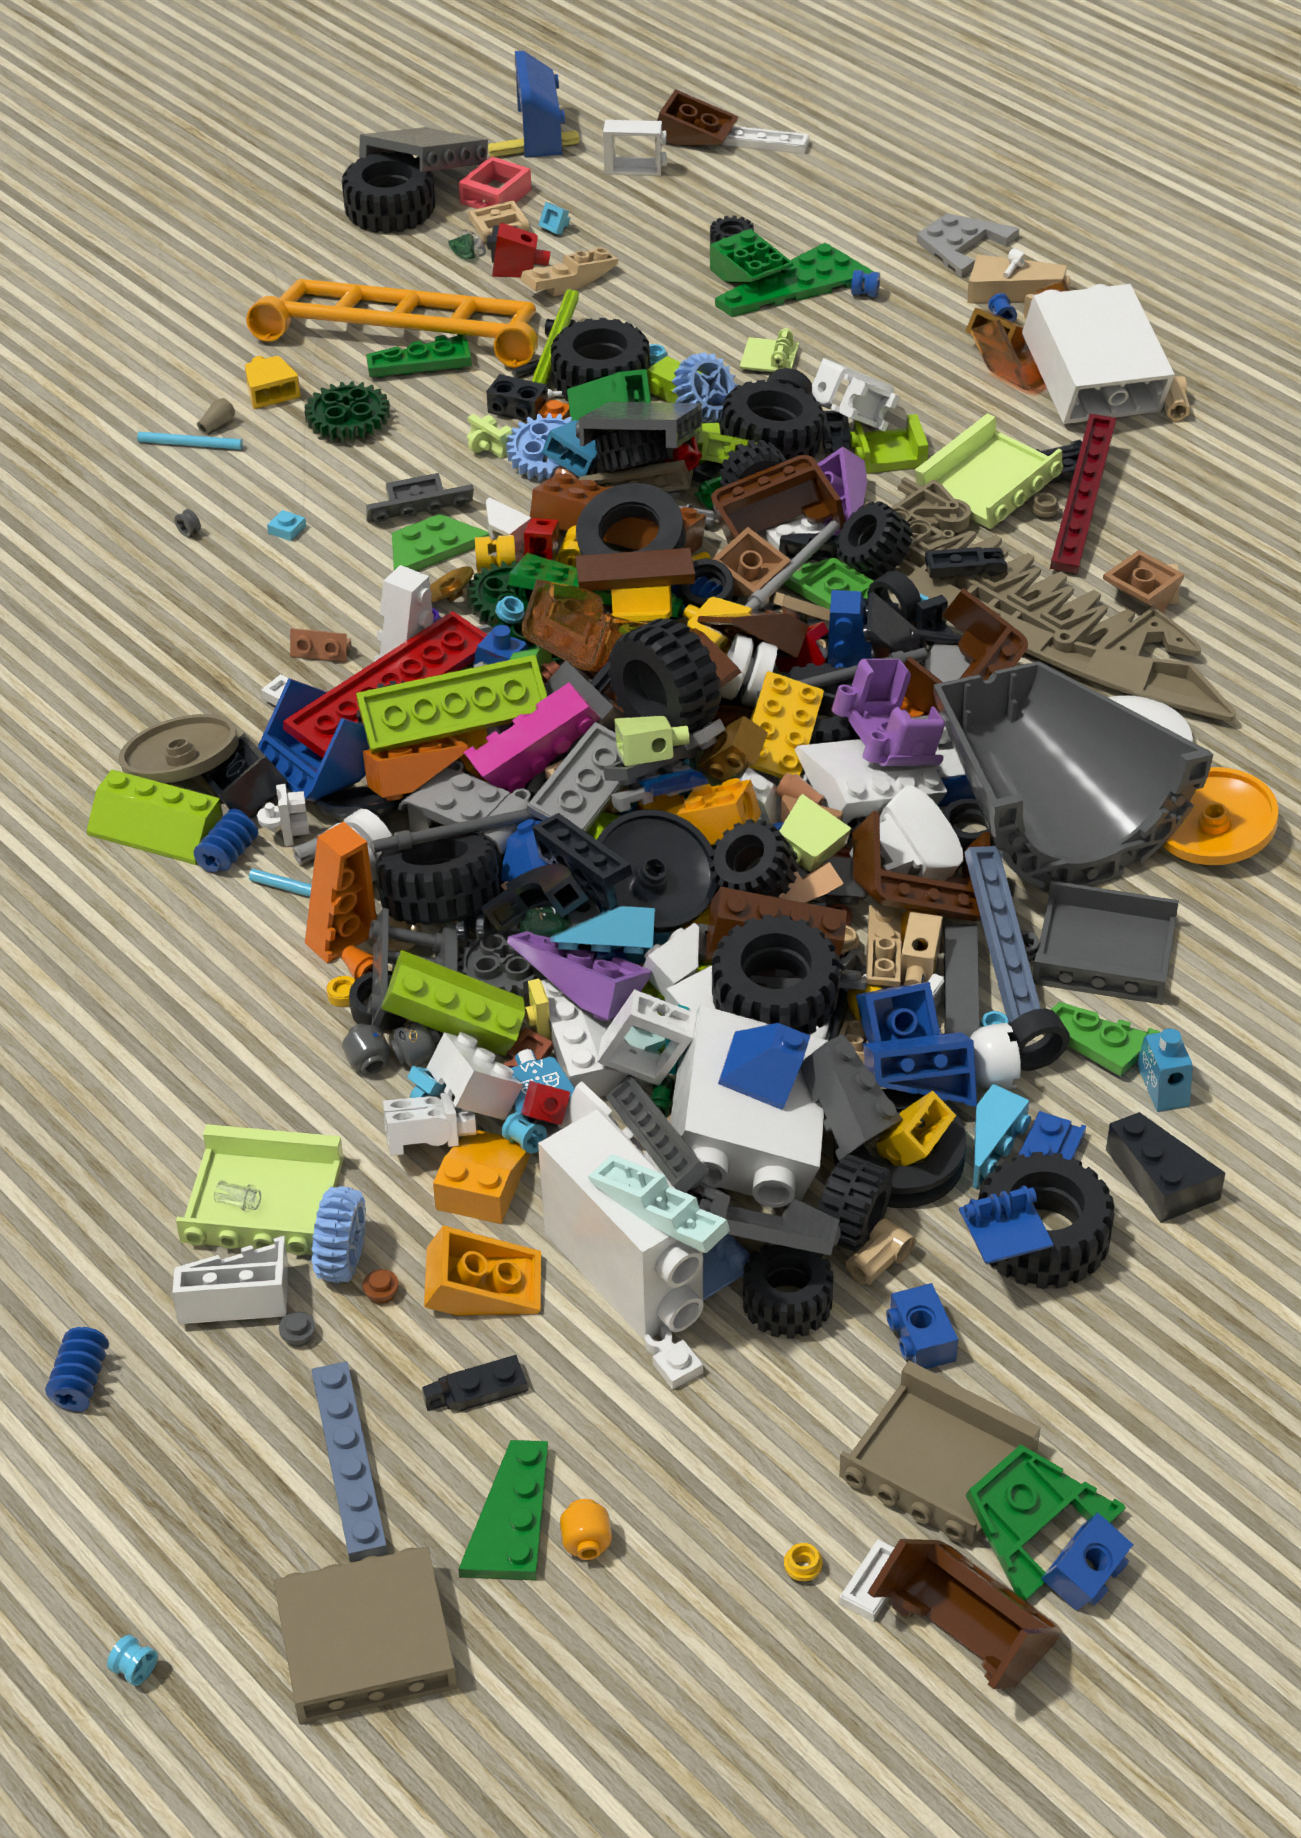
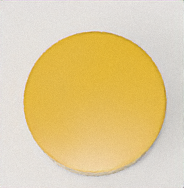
[326,976,355,1007]

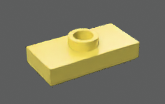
[525,979,551,1041]

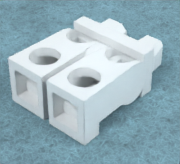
[383,1093,476,1156]

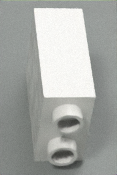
[1022,284,1175,424]
[670,1005,828,1207]
[538,1109,704,1340]

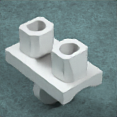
[257,784,309,846]

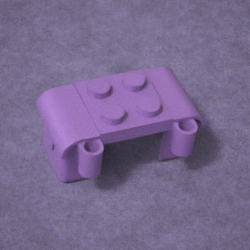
[832,659,945,766]

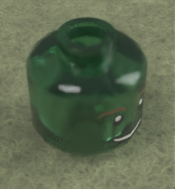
[519,906,569,938]

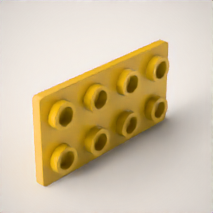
[749,671,824,778]

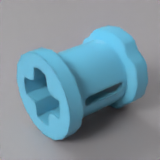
[502,1112,547,1154]

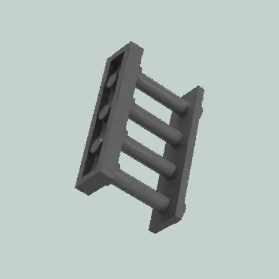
[367,908,458,1039]

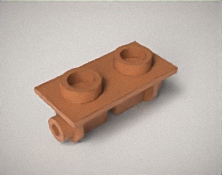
[290,628,351,662]

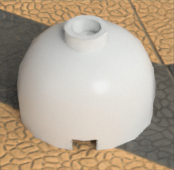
[970,1023,1021,1090]

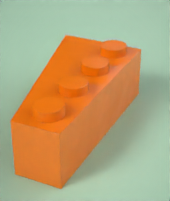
[305,822,377,964]

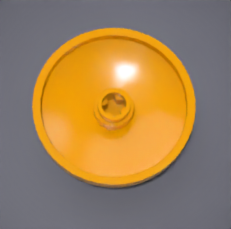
[1162,767,1278,865]

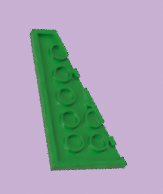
[715,242,874,317]
[508,553,683,618]

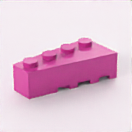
[464,682,601,794]

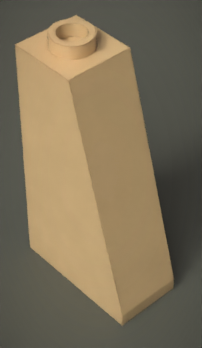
[967,254,1070,304]

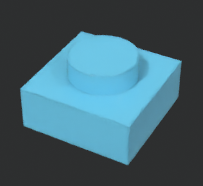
[267,510,306,541]

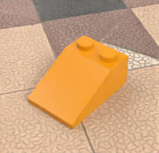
[433,1130,531,1224]
[424,1225,541,1316]

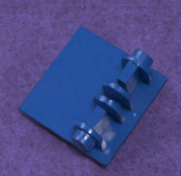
[959,1186,1054,1265]

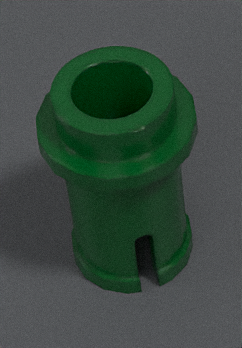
[651,1077,675,1117]

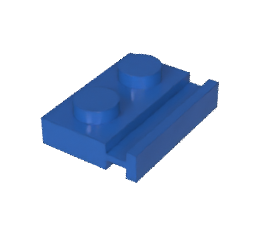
[1019,1111,1086,1160]

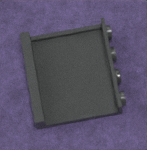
[359,127,488,172]
[576,402,702,448]
[1033,881,1179,1005]
[671,1182,840,1255]

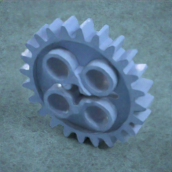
[506,413,572,482]

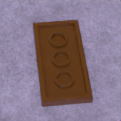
[575,548,695,592]

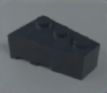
[1106,1112,1225,1223]

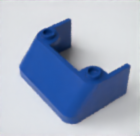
[515,50,565,157]
[258,678,370,802]

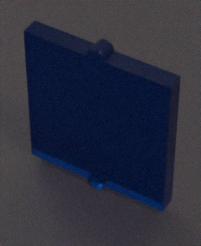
[640,769,708,796]

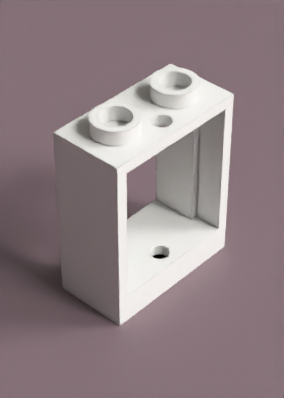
[603,120,667,176]
[597,989,696,1086]

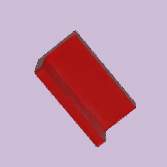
[775,621,829,673]

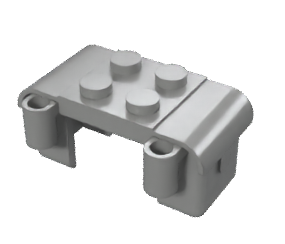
[399,761,531,874]

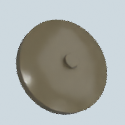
[119,714,239,784]

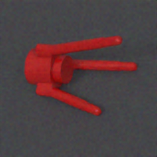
[662,430,702,471]

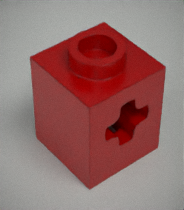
[521,1081,571,1125]

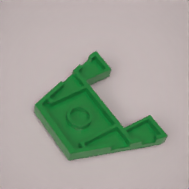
[965,1444,1126,1601]

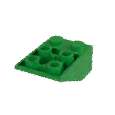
[710,229,793,282]
[567,369,651,421]

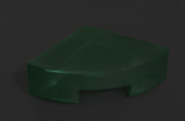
[448,233,475,259]

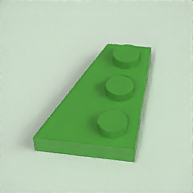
[1050,1002,1160,1077]

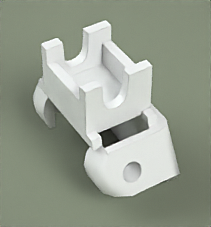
[812,358,900,432]
[849,785,963,881]

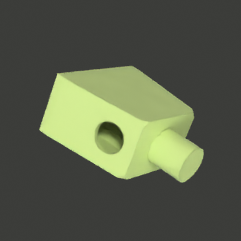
[614,716,690,766]
[780,794,851,872]

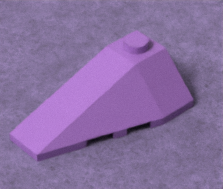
[818,447,867,536]
[507,931,652,1021]

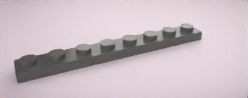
[605,1075,709,1193]

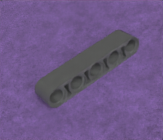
[944,923,979,1038]

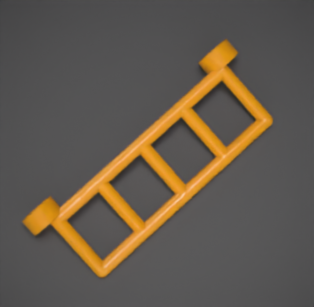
[246,279,538,367]

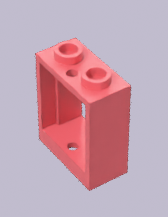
[459,156,532,209]

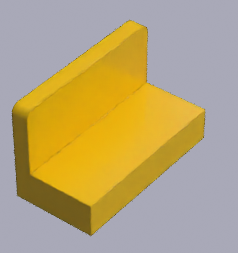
[609,585,672,622]

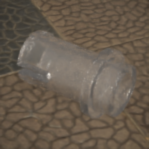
[214,1180,261,1212]

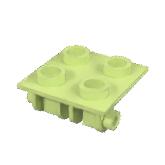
[739,328,799,372]

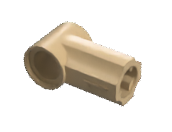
[1163,376,1190,421]
[846,1218,916,1285]

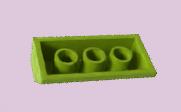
[86,769,223,865]
[381,950,525,1056]

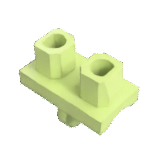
[467,414,512,459]

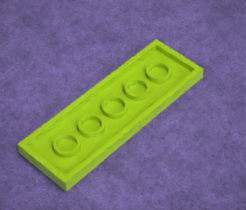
[356,655,547,754]

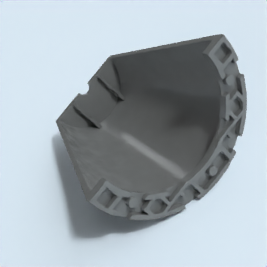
[933,661,1213,888]

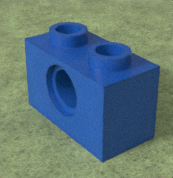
[886,1283,958,1369]
[1041,1512,1134,1611]

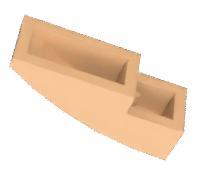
[779,862,844,903]

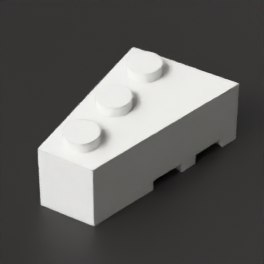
[374,565,434,662]
[427,1032,523,1120]
[172,1236,289,1324]

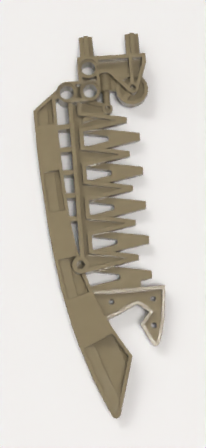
[865,477,1236,722]

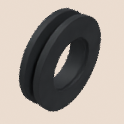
[576,483,686,555]
[834,1088,967,1208]

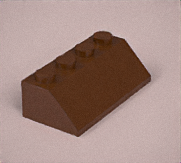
[705,887,847,971]

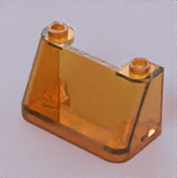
[522,579,649,672]

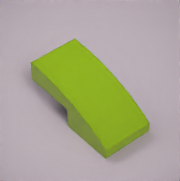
[700,432,758,463]

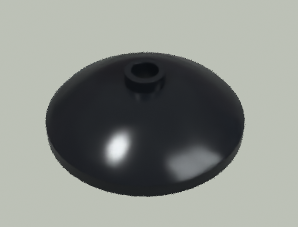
[317,786,409,822]

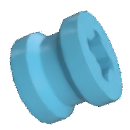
[107,1634,158,1686]

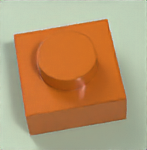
[537,399,570,420]

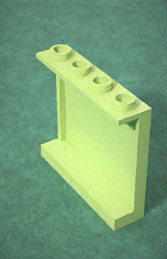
[915,413,1063,529]
[176,1124,344,1255]

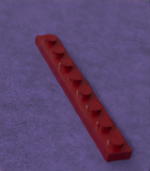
[1050,413,1116,574]

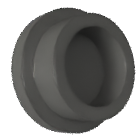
[279,1312,315,1347]

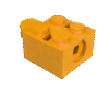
[660,778,761,845]

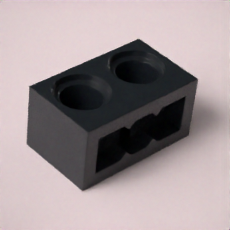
[486,374,548,422]

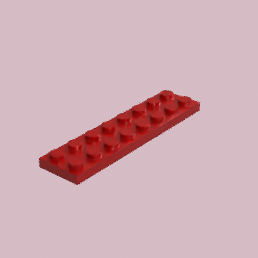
[283,611,488,758]

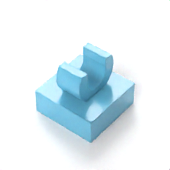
[538,202,571,235]
[407,1066,447,1098]

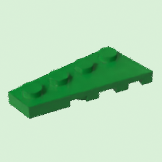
[366,334,472,378]
[458,1440,549,1580]

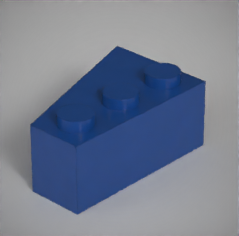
[827,590,872,668]
[863,1032,977,1107]

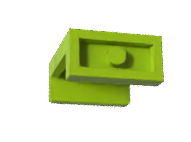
[850,414,929,474]

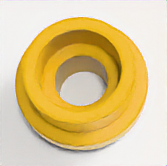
[784,1543,823,1582]

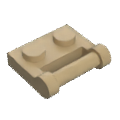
[468,200,530,243]

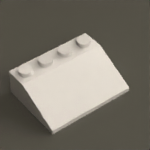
[794,739,947,823]
[541,979,668,1097]

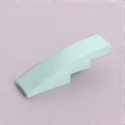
[588,1154,730,1253]

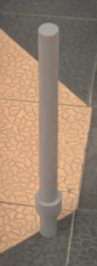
[745,521,840,612]

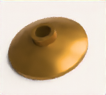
[430,566,474,602]

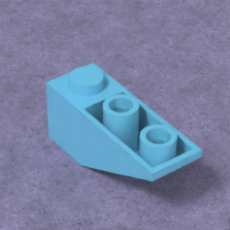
[550,906,655,954]
[973,1084,1031,1189]

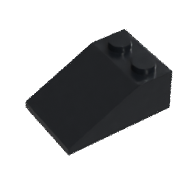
[201,733,288,819]

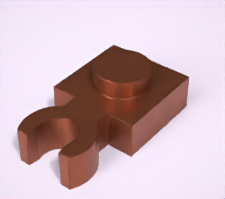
[503,1027,554,1068]

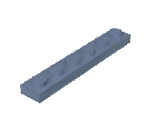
[964,846,1041,1025]
[311,1361,388,1562]

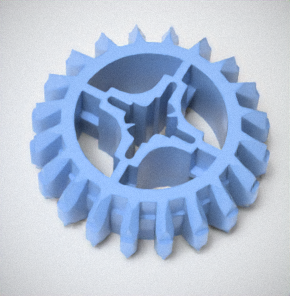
[671,352,738,423]
[311,1186,367,1283]

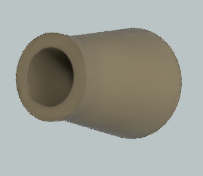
[197,398,236,435]

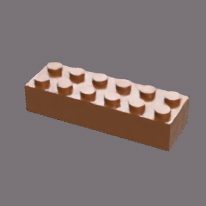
[530,473,706,554]

